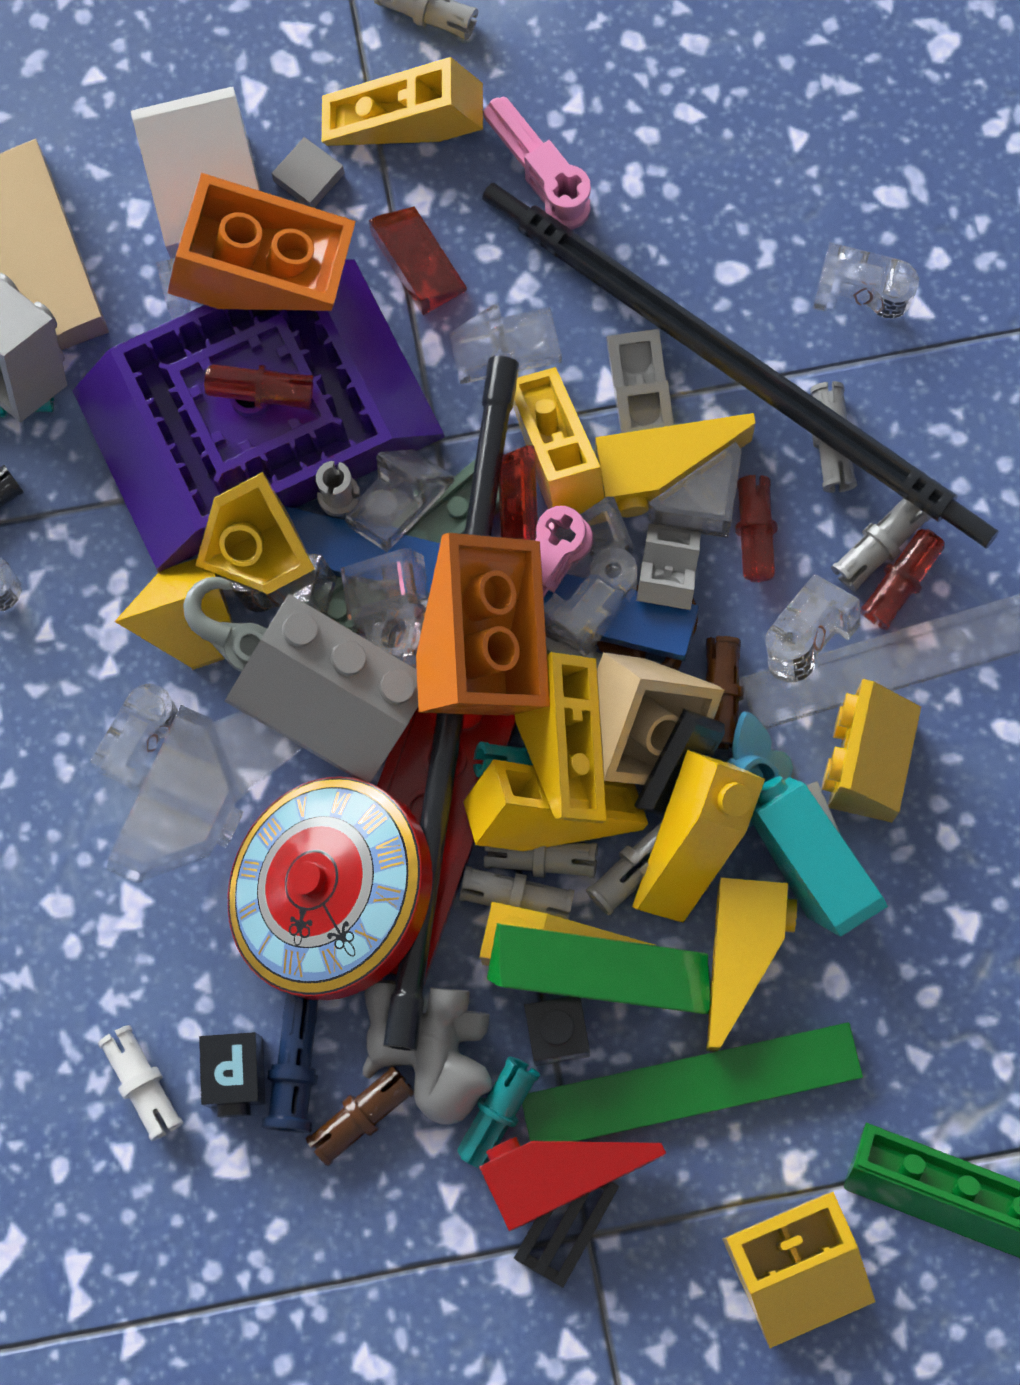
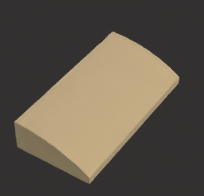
[0,139,109,350]

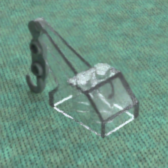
[107,577,303,883]

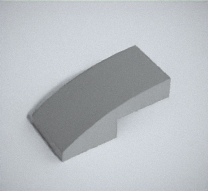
[606,329,674,433]
[636,523,701,610]

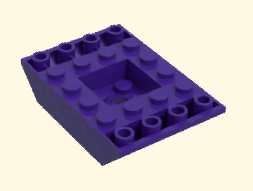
[72,259,445,573]

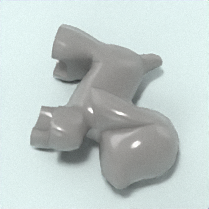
[363,980,492,1124]

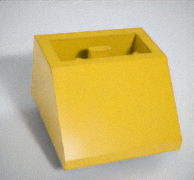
[822,679,921,823]
[722,1192,876,1348]

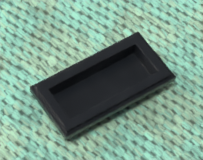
[634,709,725,816]

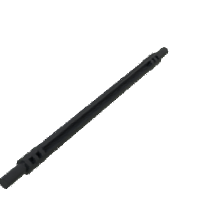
[482,183,999,549]

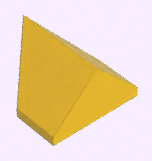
[195,472,315,595]
[114,558,233,670]

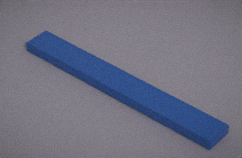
[285,506,699,661]

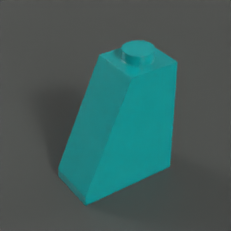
[751,776,888,937]

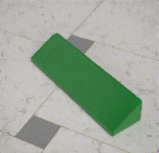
[487,923,711,1014]
[844,1122,1020,1258]

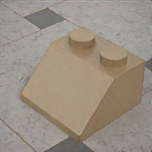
[597,652,724,785]

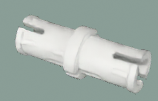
[98,1025,183,1141]

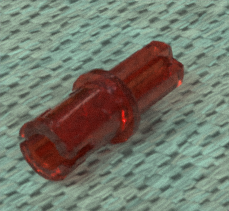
[204,364,314,410]
[735,475,778,583]
[859,529,945,630]

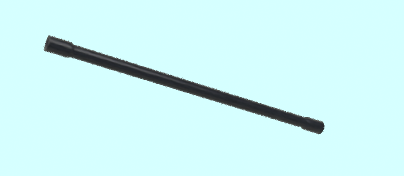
[383,356,520,1051]

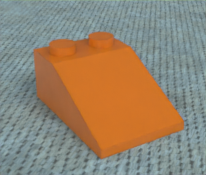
[167,173,356,311]
[416,533,550,716]

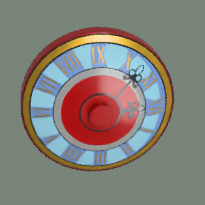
[228,777,432,1000]

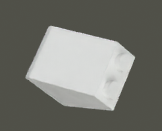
[131,87,261,265]

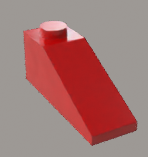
[479,1137,667,1232]

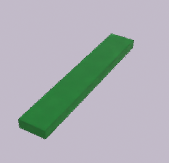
[522,1022,863,1142]

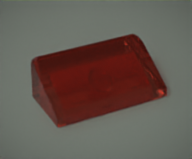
[368,206,467,315]
[499,445,538,541]

